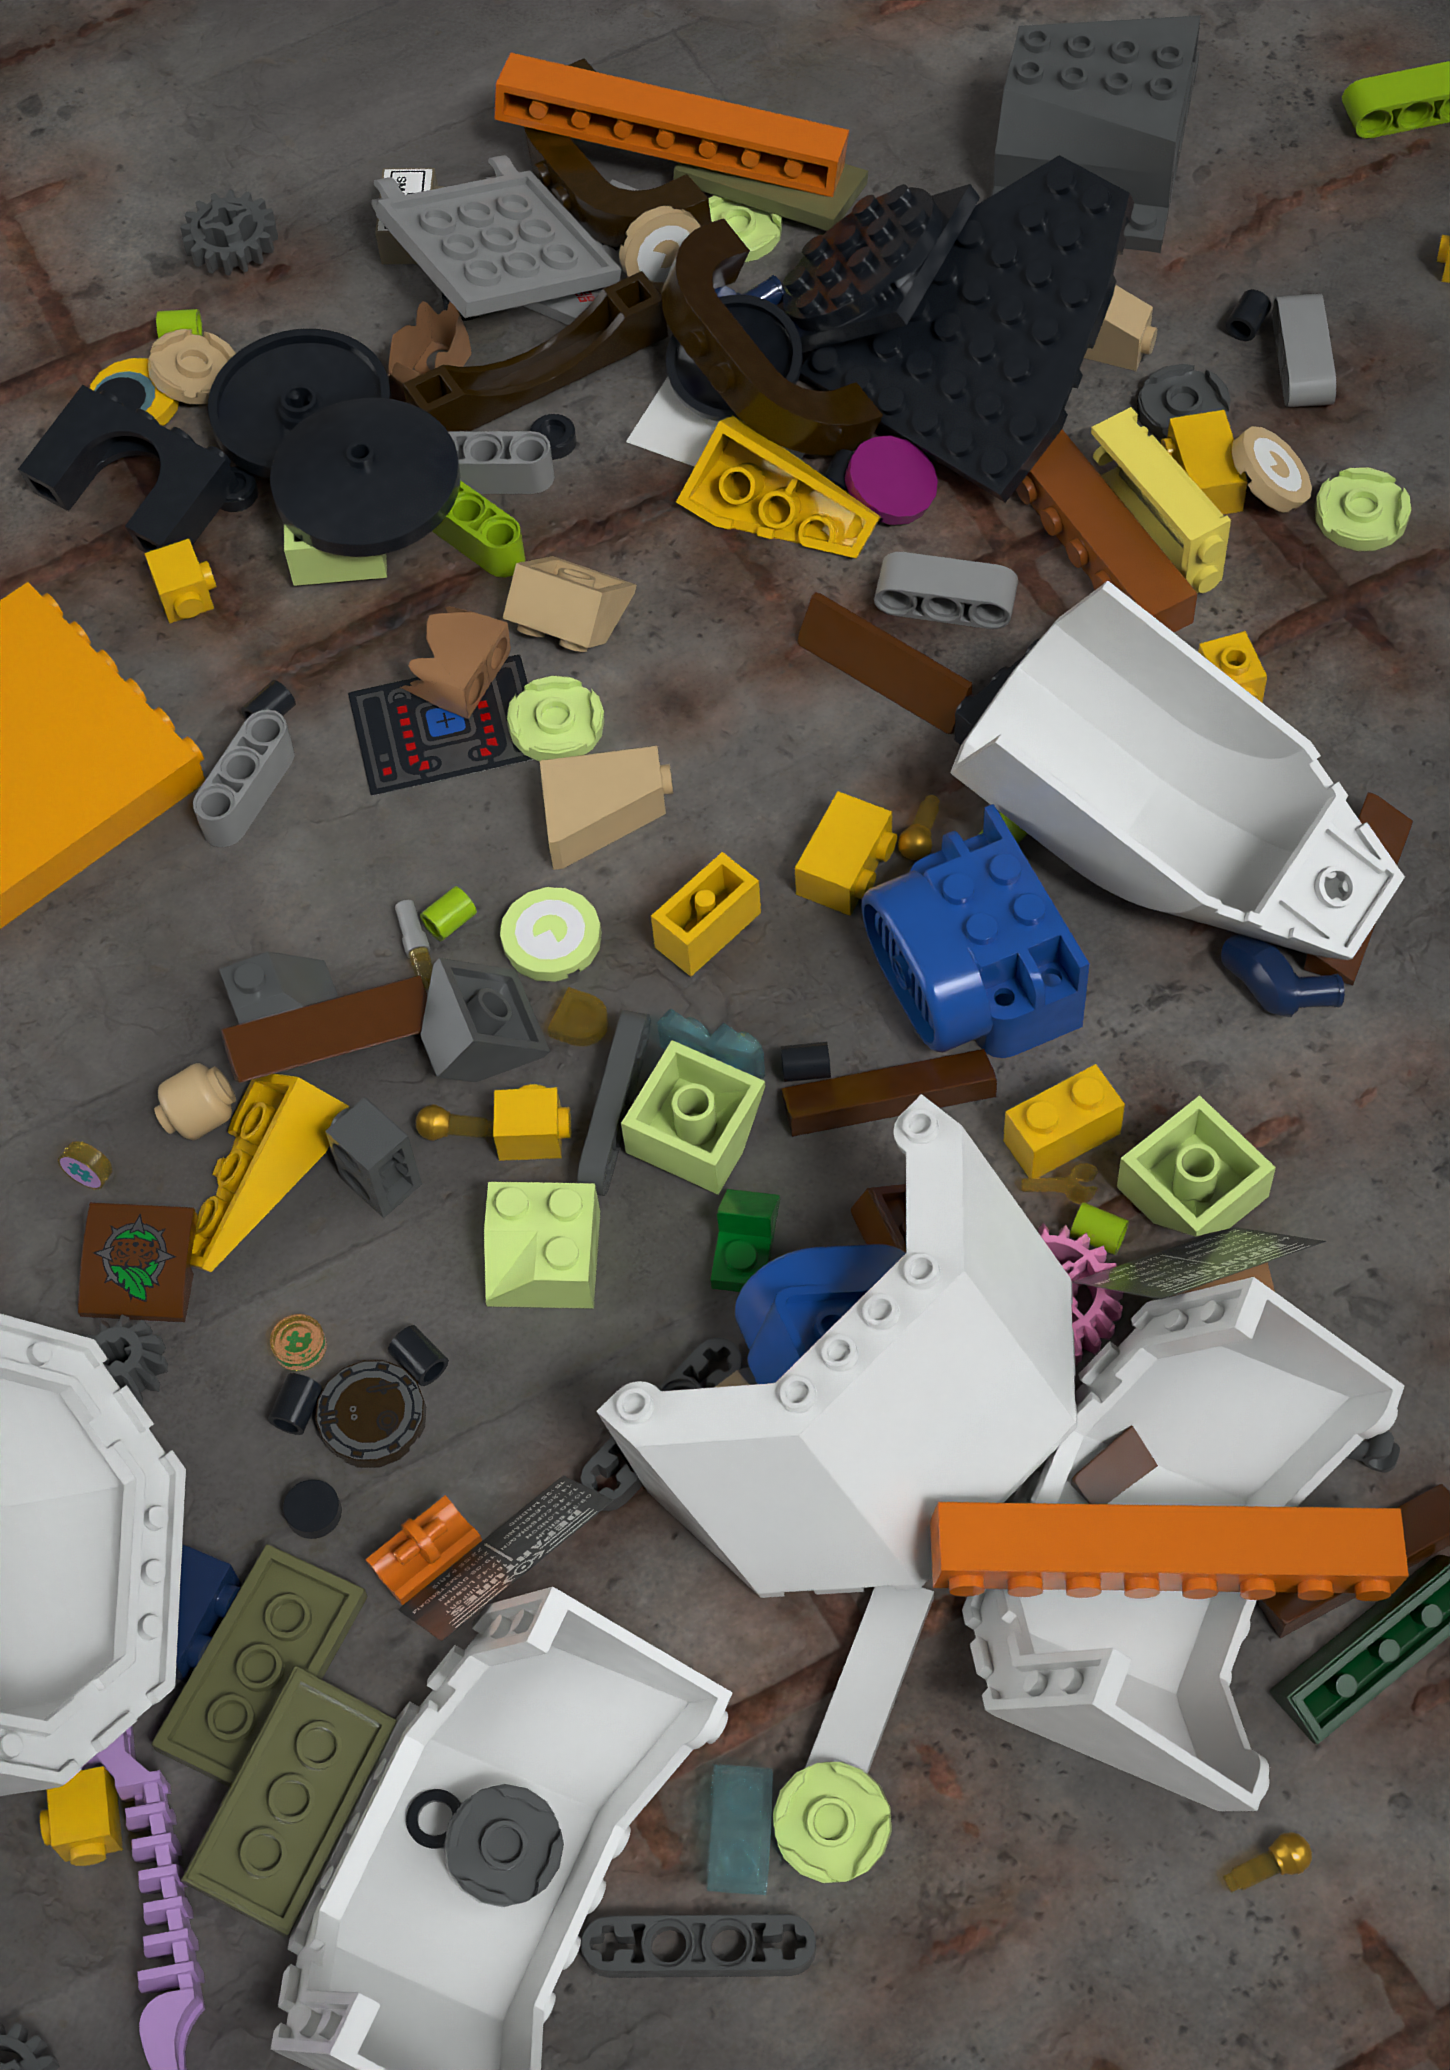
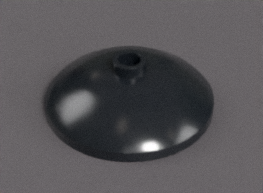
[666,295,803,421]

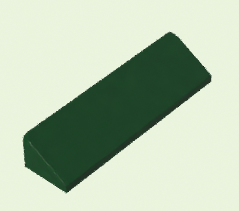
[1270,1555,1450,1745]

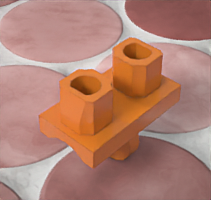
[365,1495,482,1606]

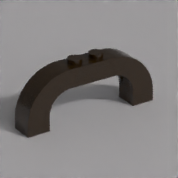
[524,58,712,249]
[661,218,883,456]

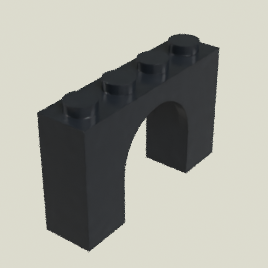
[18,385,239,553]

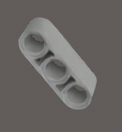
[1272,294,1336,408]
[448,431,555,494]
[874,552,1018,629]
[193,710,295,847]

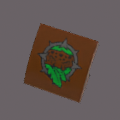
[78,1202,198,1322]

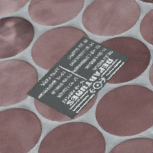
[1073,1227,1327,1299]
[398,1475,614,1642]

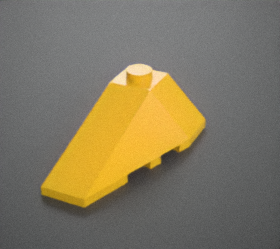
[676,416,881,558]
[190,1074,349,1272]

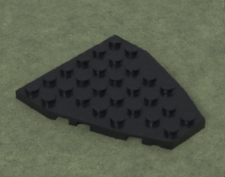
[800,155,1134,503]

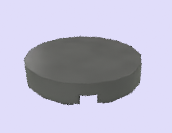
[1137,364,1231,440]
[443,1784,564,1907]

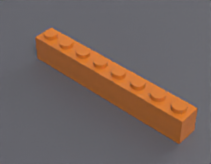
[495,53,849,197]
[930,1502,1409,1601]

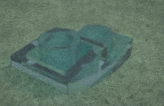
[657,1008,765,1080]
[705,1763,773,1895]

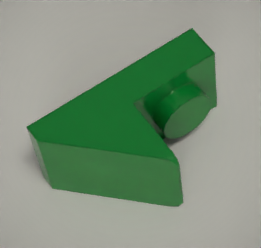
[710,1189,780,1292]

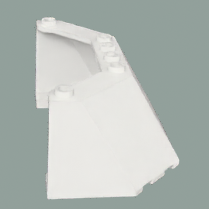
[597,1094,1077,1598]
[962,1277,1405,1811]
[0,1314,186,1796]
[271,1587,732,2070]

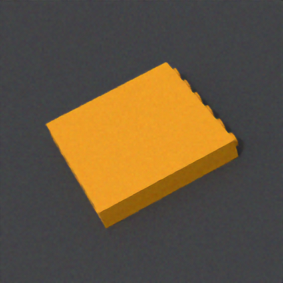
[0,582,205,929]

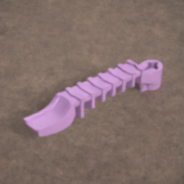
[81,1726,205,2070]

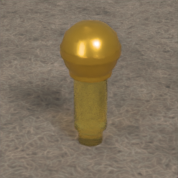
[898,795,940,860]
[415,1104,494,1141]
[1223,1832,1312,1893]

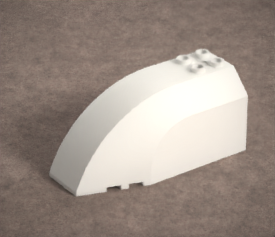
[950,581,1405,960]

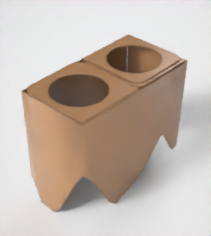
[388,301,472,402]
[400,606,511,719]

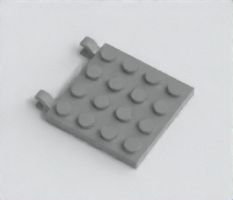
[371,155,622,318]

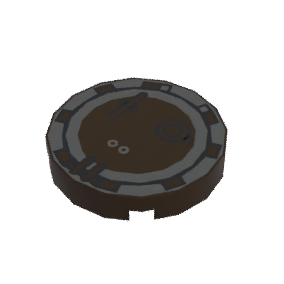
[316,1360,427,1468]

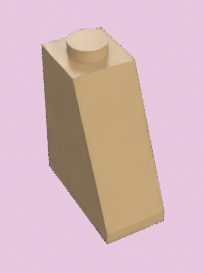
[1084,285,1158,371]
[540,746,673,870]

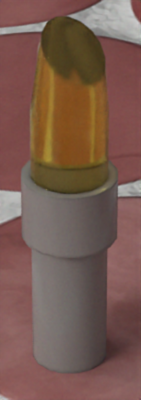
[395,900,433,989]

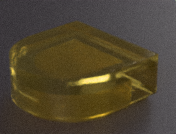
[548,987,609,1047]

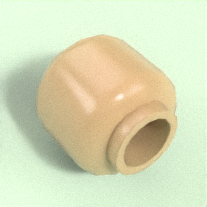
[154,1063,236,1140]

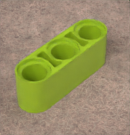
[1342,61,1450,139]
[432,480,526,578]

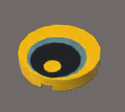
[90,358,179,426]

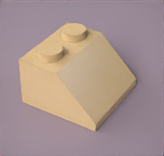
[503,556,637,652]

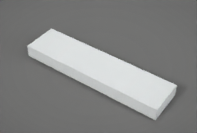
[805,1586,934,1773]

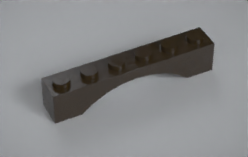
[403,271,668,432]

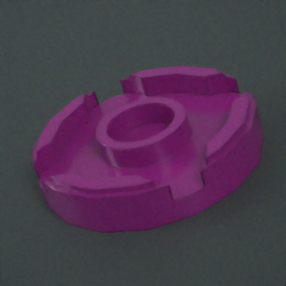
[845,436,938,525]

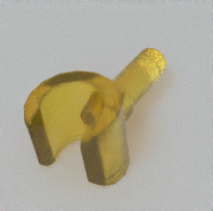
[1022,1163,1098,1204]

